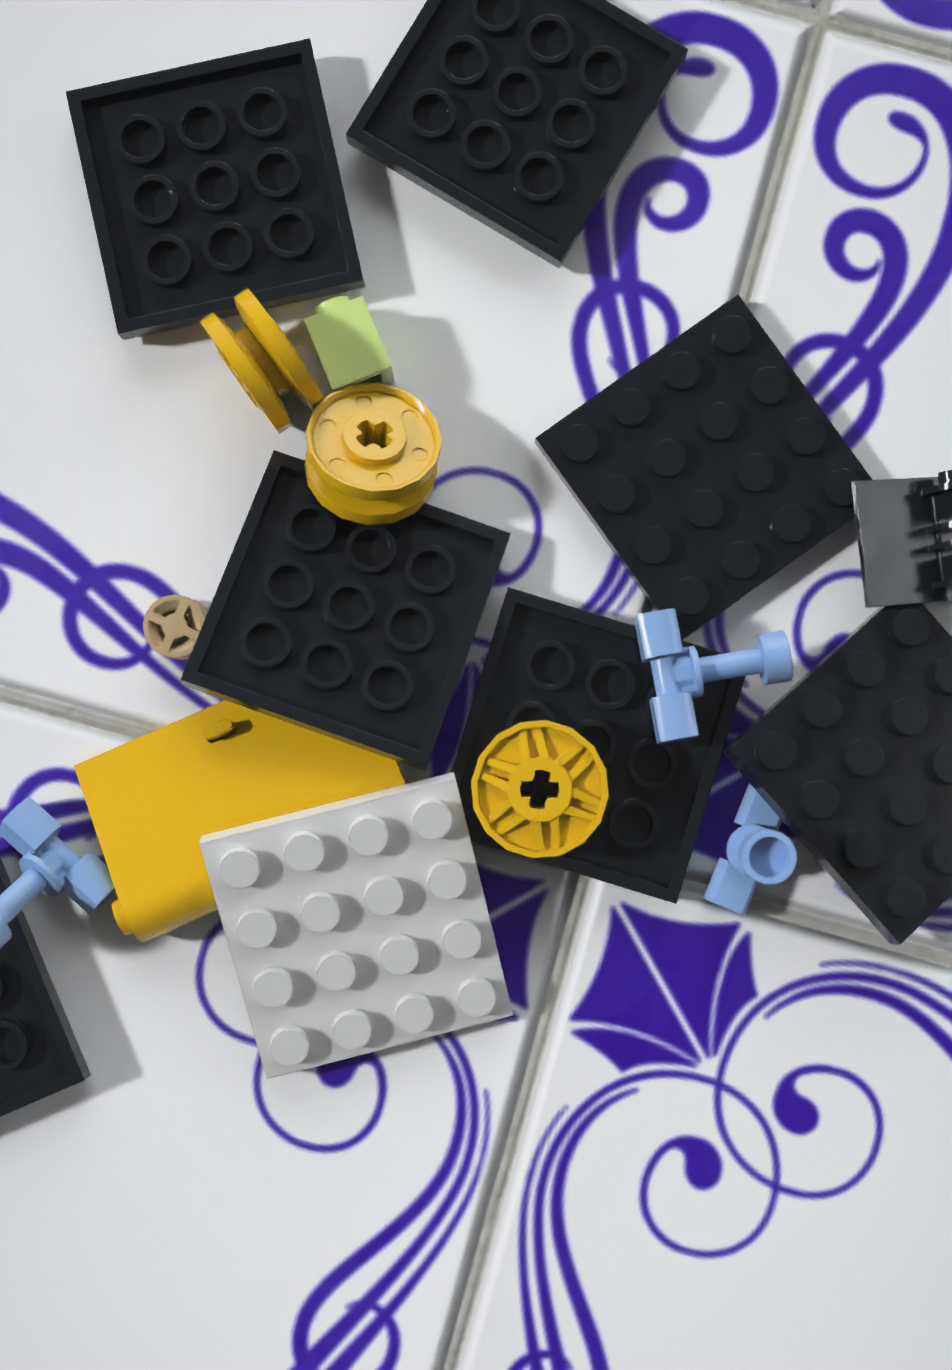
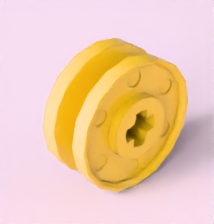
[199,288,324,434]
[305,383,442,525]
[471,720,609,858]

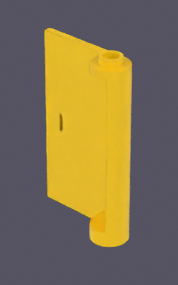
[74,700,408,943]

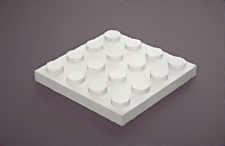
[199,772,513,1079]

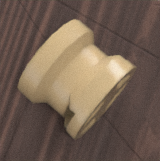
[143,594,208,660]

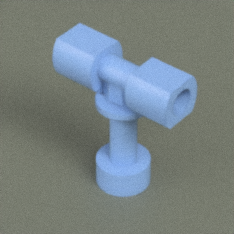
[634,608,793,744]
[703,783,797,915]
[0,797,116,949]

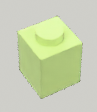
[304,295,395,392]

